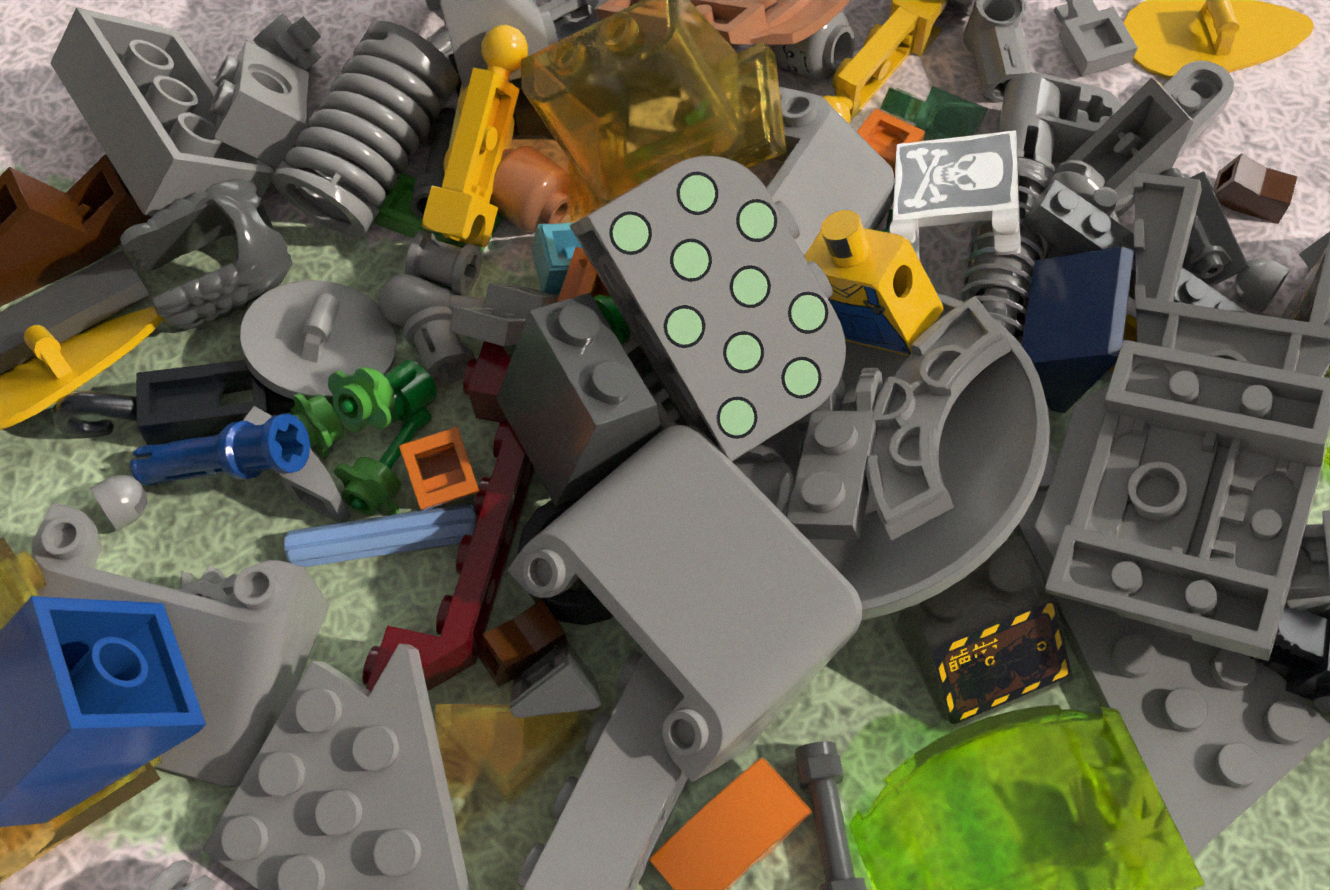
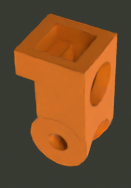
[399,426,479,511]

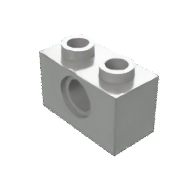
[210,40,309,168]

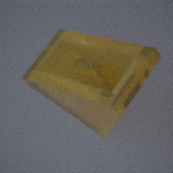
[435,704,583,806]

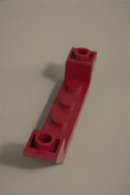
[362,341,535,692]

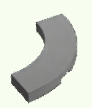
[866,296,1011,541]

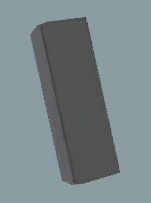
[509,641,601,718]

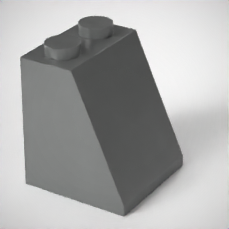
[496,293,663,507]

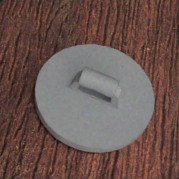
[240,280,397,403]

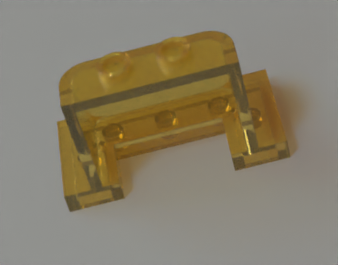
[521,0,787,223]

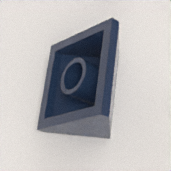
[1021,246,1134,413]

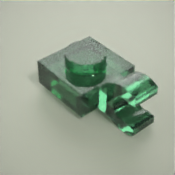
[880,86,988,141]

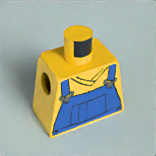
[804,210,944,356]

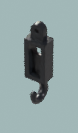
[51,360,295,445]

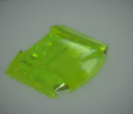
[849,705,1206,890]

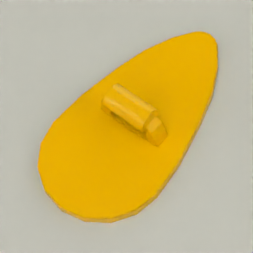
[1123,0,1314,79]
[0,307,163,430]

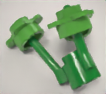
[291,360,437,515]

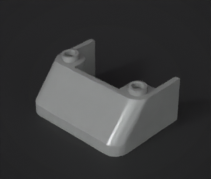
[732,78,895,255]

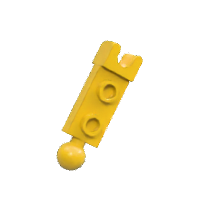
[822,0,948,124]
[422,25,528,247]

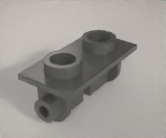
[1160,168,1249,287]

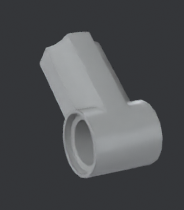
[963,0,1032,103]

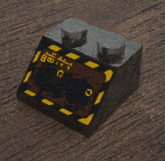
[889,536,1073,733]

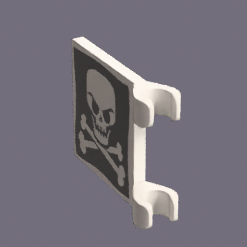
[890,130,1021,260]

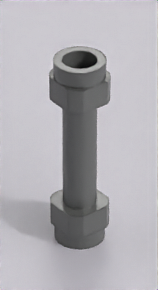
[411,108,456,219]
[795,741,867,890]

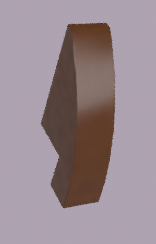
[0,154,152,307]

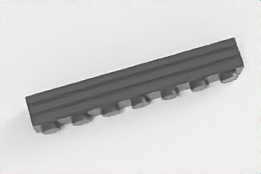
[1022,179,1248,313]

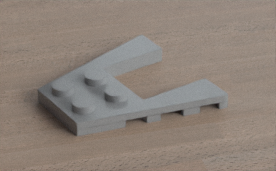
[1133,172,1330,377]

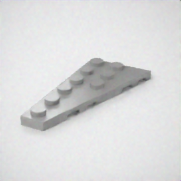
[1013,446,1330,867]

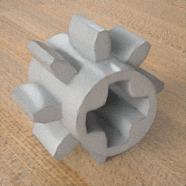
[253,13,321,71]

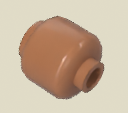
[489,146,572,233]

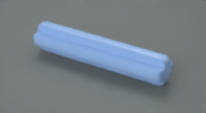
[284,503,478,567]

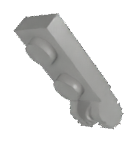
[786,368,883,541]

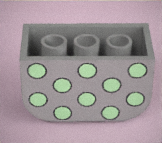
[569,156,846,461]

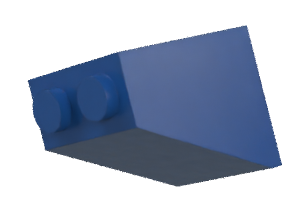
[0,596,206,827]

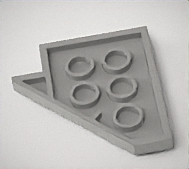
[202,643,470,890]

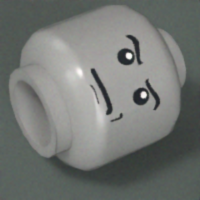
[771,12,855,80]

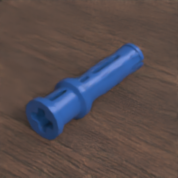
[130,413,310,486]

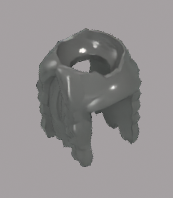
[120,179,293,331]

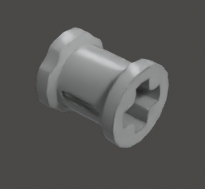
[405,231,481,296]
[403,306,476,388]

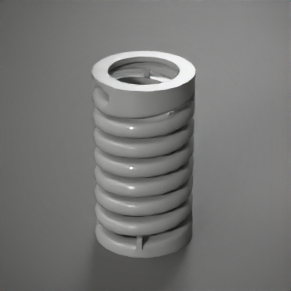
[272,21,459,238]

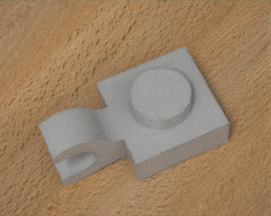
[1054,0,1138,76]

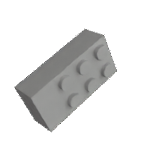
[50,7,275,217]

